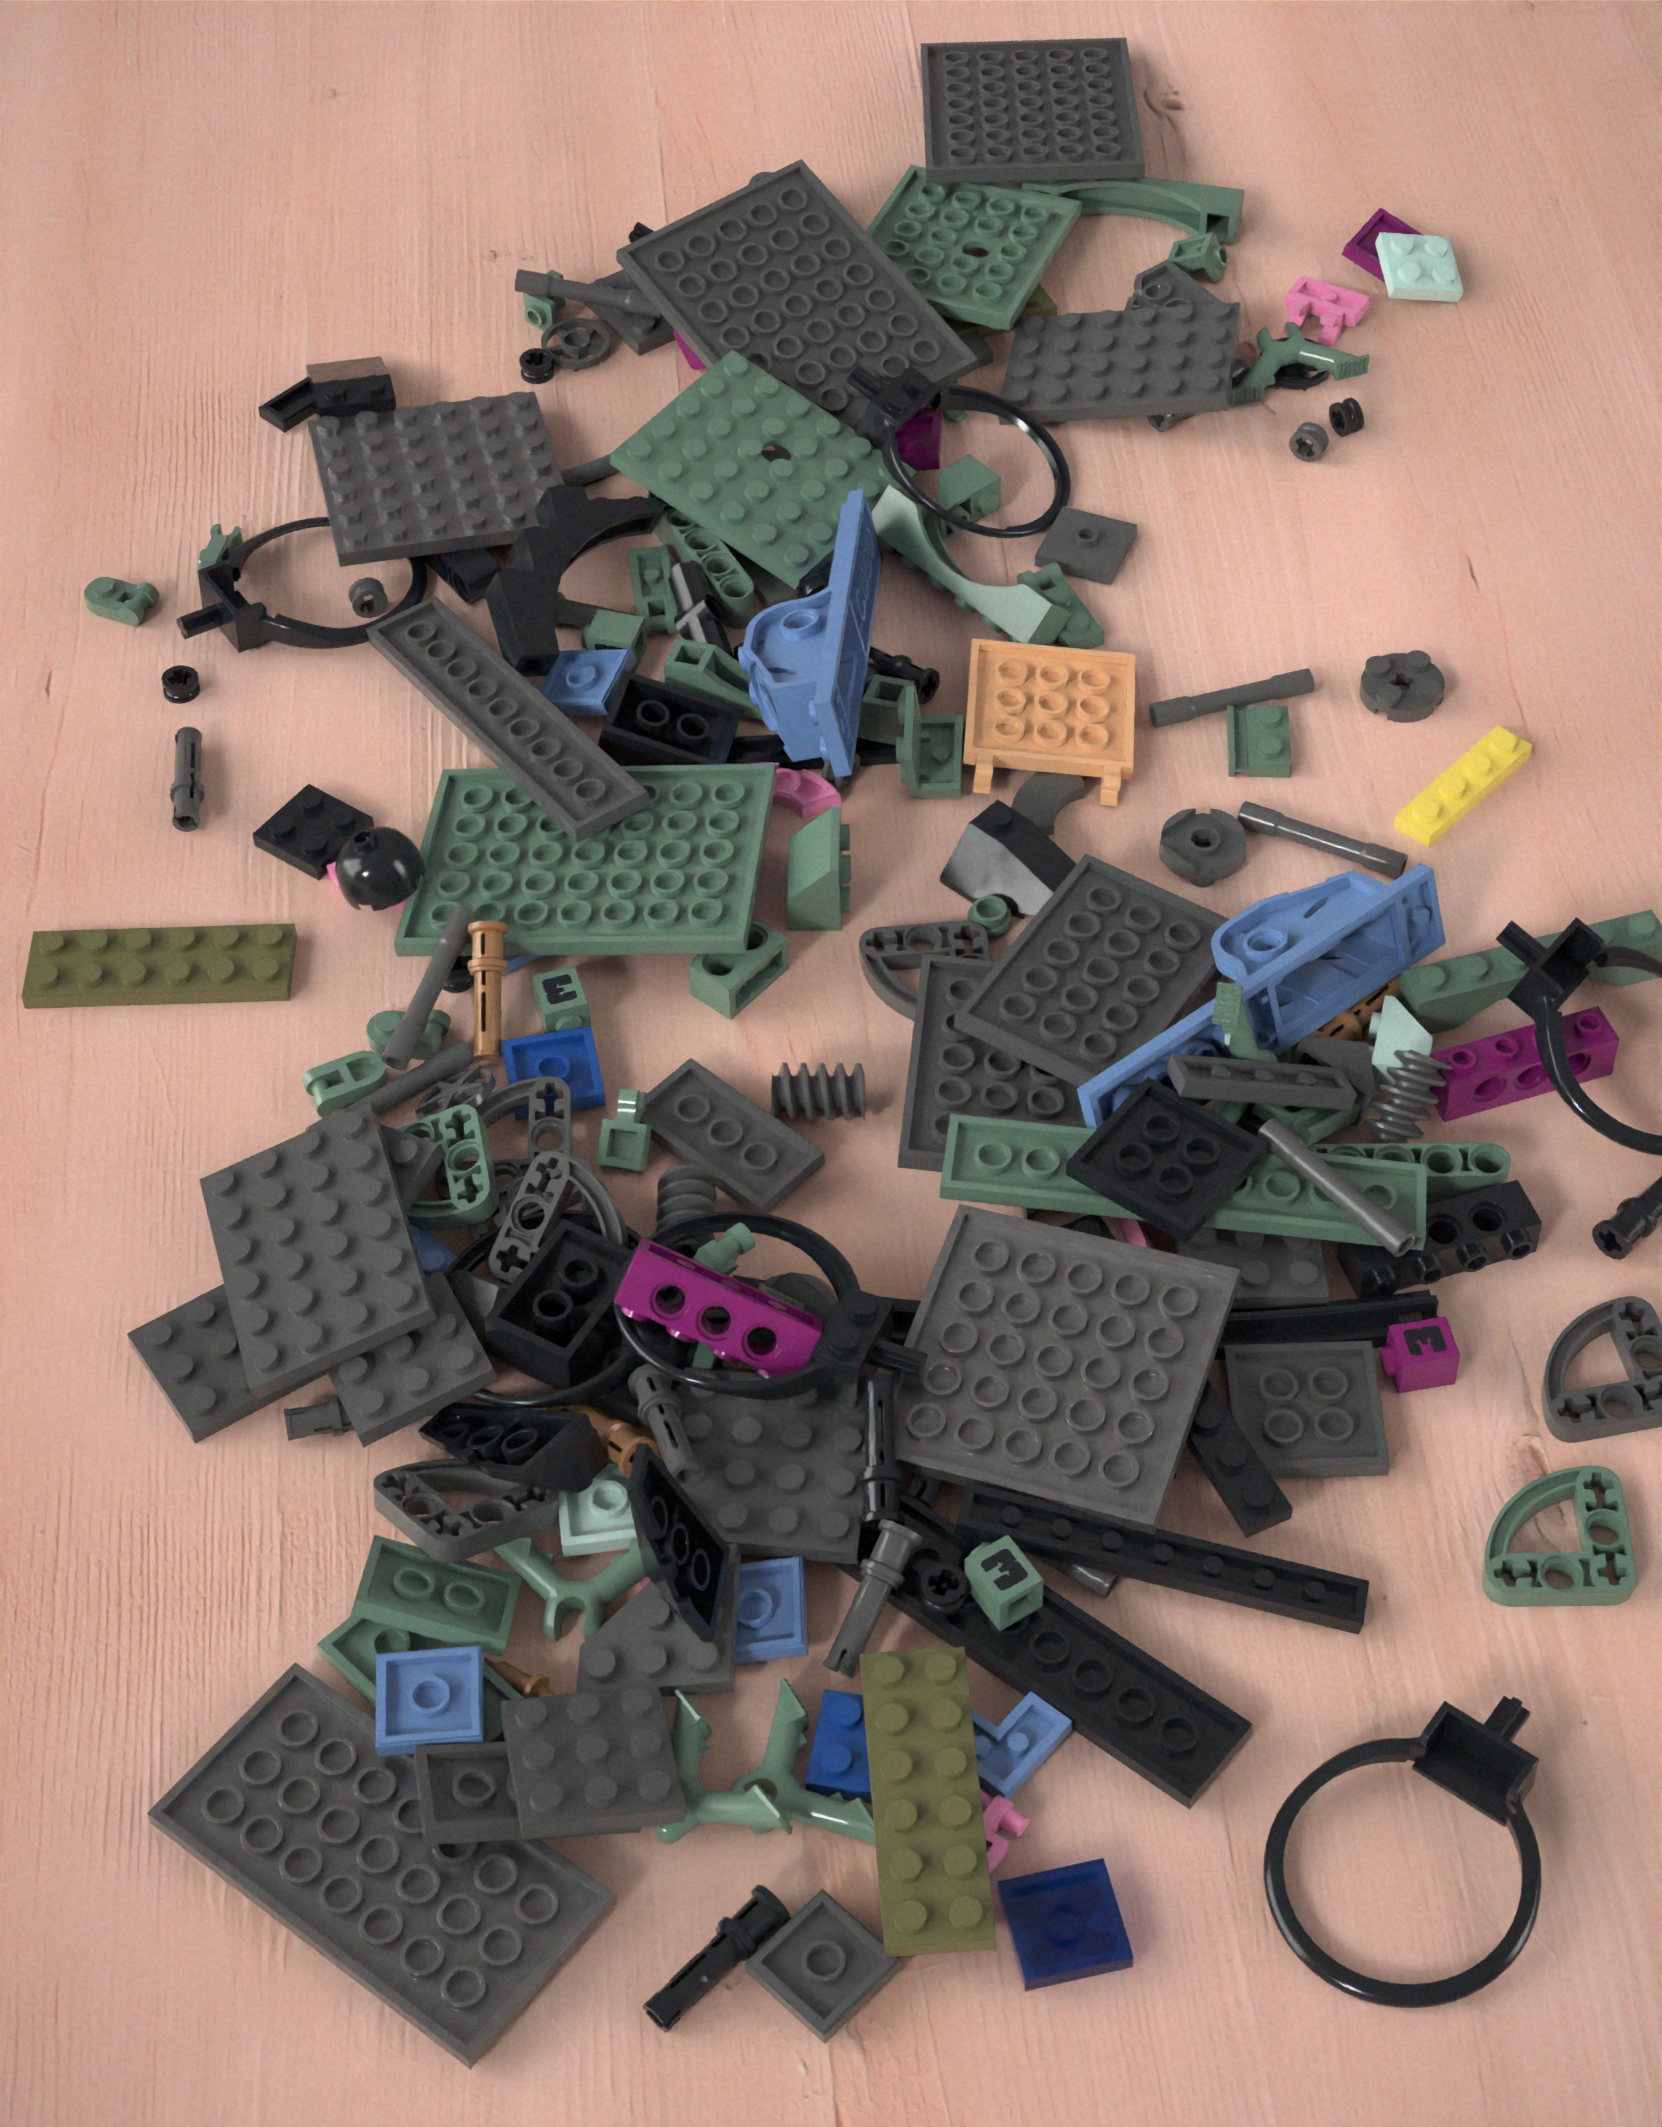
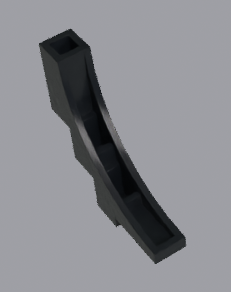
[484,485,665,677]

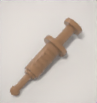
[484,1657,569,1698]

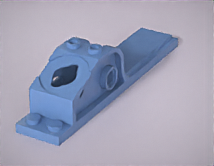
[738,489,883,778]
[1077,863,1446,1129]

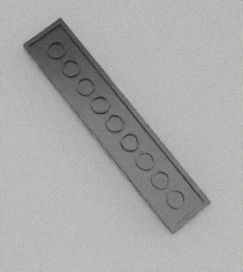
[366,596,650,843]

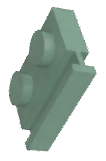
[1226,706,1291,778]
[1252,1103,1362,1147]

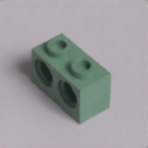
[688,917,789,1020]

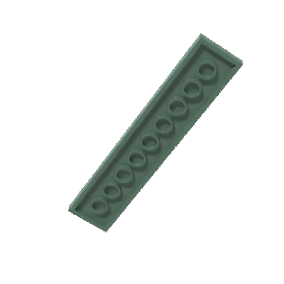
[940,1114,1427,1251]

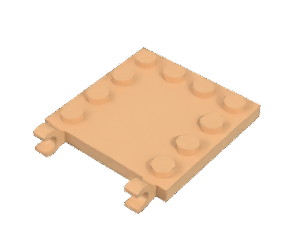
[962,638,1136,806]

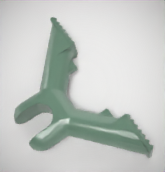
[1229,322,1369,407]
[1211,982,1278,1125]
[492,1536,647,1642]
[730,1678,875,1845]
[655,1689,792,1843]

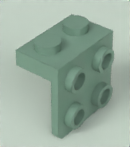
[896,685,965,798]

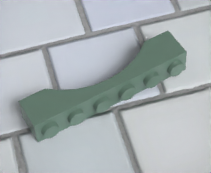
[1022,177,1244,243]
[871,485,1072,646]
[663,638,915,745]
[1397,909,1662,1035]

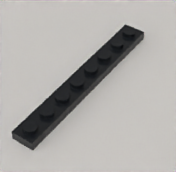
[1059,1214,1293,1538]
[954,1482,1369,1635]

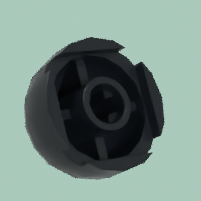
[335,826,426,911]

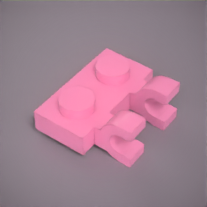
[1283,275,1370,347]

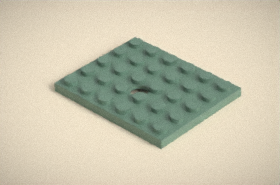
[866,165,1082,331]
[610,350,917,590]

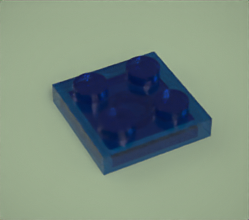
[997,1858,1134,1991]

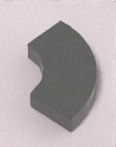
[1011,771,1085,836]

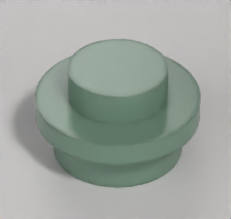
[967,895,1011,937]

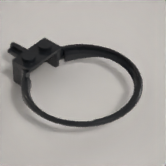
[846,364,1071,538]
[176,517,427,653]
[1495,917,1662,1156]
[444,1210,730,1409]
[613,1211,928,1409]
[1263,1696,1541,2008]

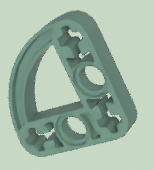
[396,1104,499,1230]
[1482,1466,1636,1607]

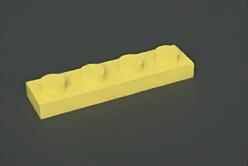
[1394,725,1532,848]

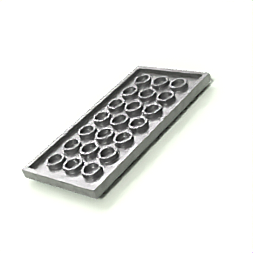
[147,1662,616,2070]

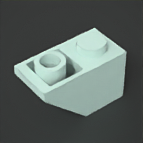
[1368,995,1433,1095]

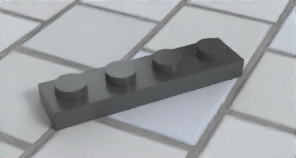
[1166,1054,1357,1111]

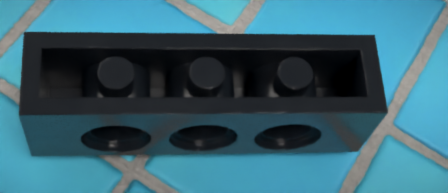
[1337,1180,1542,1298]

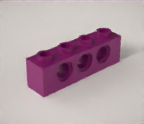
[1429,1006,1619,1122]
[614,1237,823,1379]

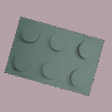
[350,1535,522,1657]

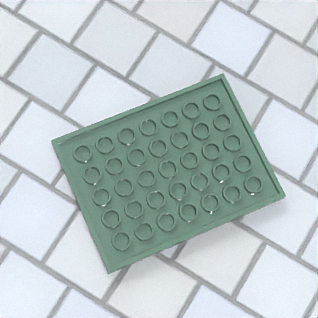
[394,763,777,957]

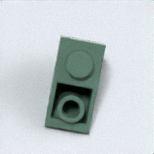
[936,454,1001,541]

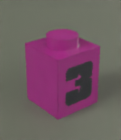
[1379,1316,1460,1394]

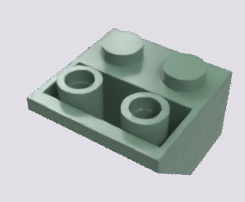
[787,807,851,931]

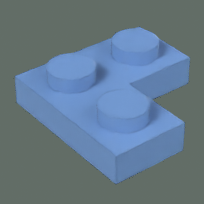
[971,1691,1072,1800]

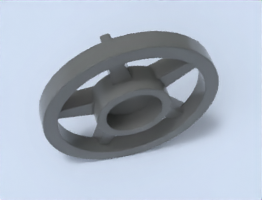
[541,318,611,372]
[414,1064,496,1120]

